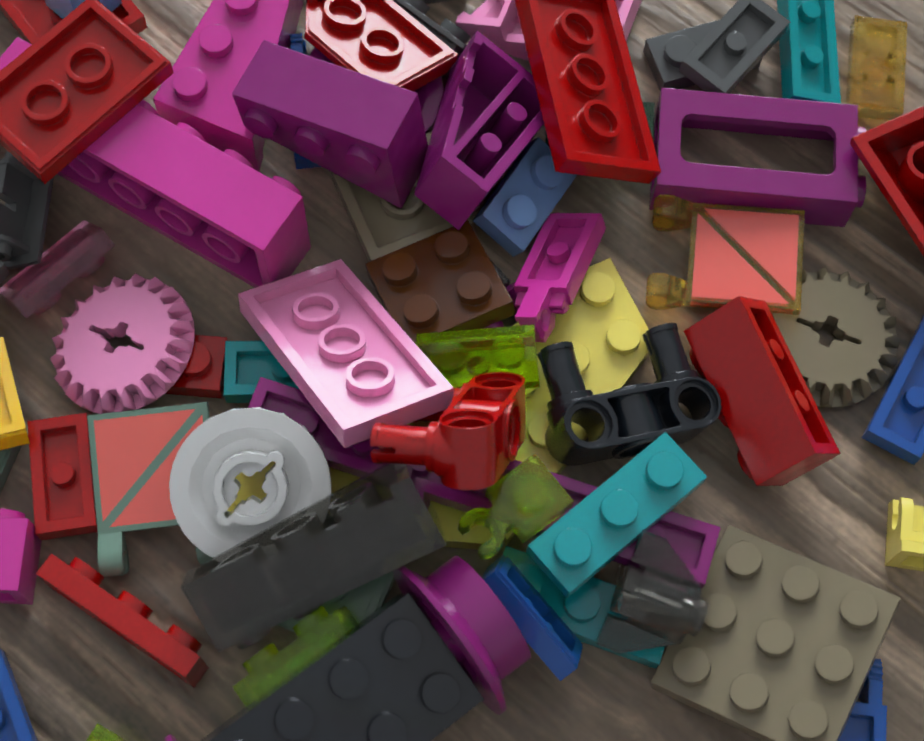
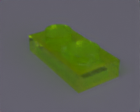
[415,324,540,389]
[232,605,358,706]

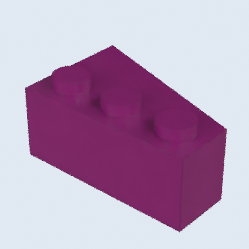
[414,30,544,230]
[232,40,428,209]

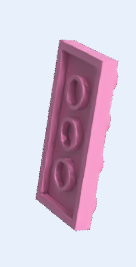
[238,259,454,448]

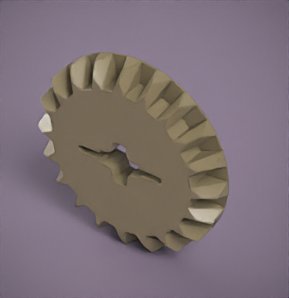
[769,267,901,408]

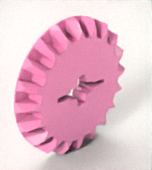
[50,273,195,414]

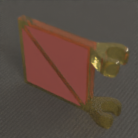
[645,194,805,315]

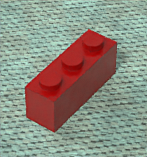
[684,296,841,486]

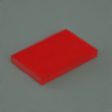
[0,0,174,184]

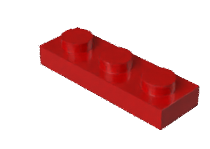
[36,553,209,688]

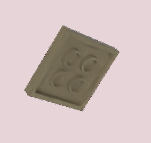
[651,525,901,741]

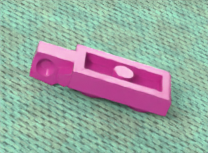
[513,213,606,343]

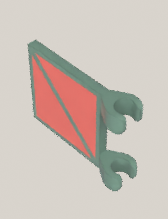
[87,402,222,577]

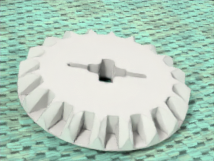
[169,407,331,567]

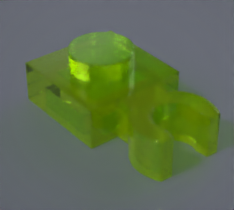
[458,454,574,560]

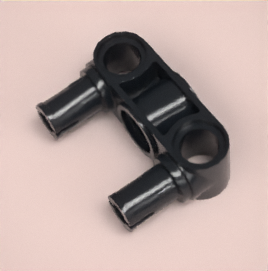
[538,323,722,466]

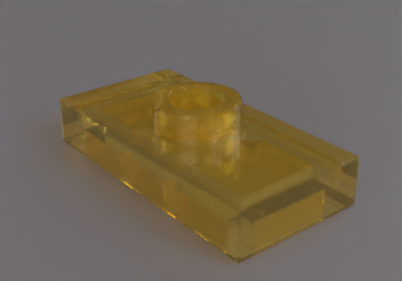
[846,15,907,121]

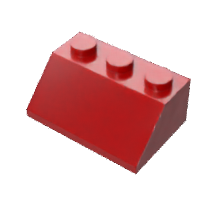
[849,106,924,256]

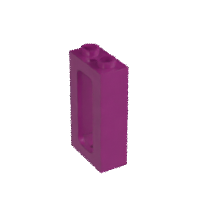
[649,87,866,227]

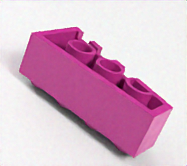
[153,0,304,171]

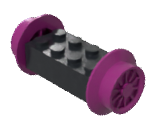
[165,556,531,741]

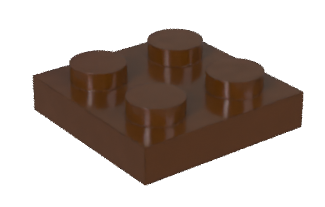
[365,220,516,354]

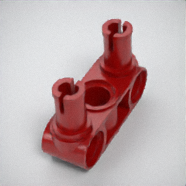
[370,372,526,490]

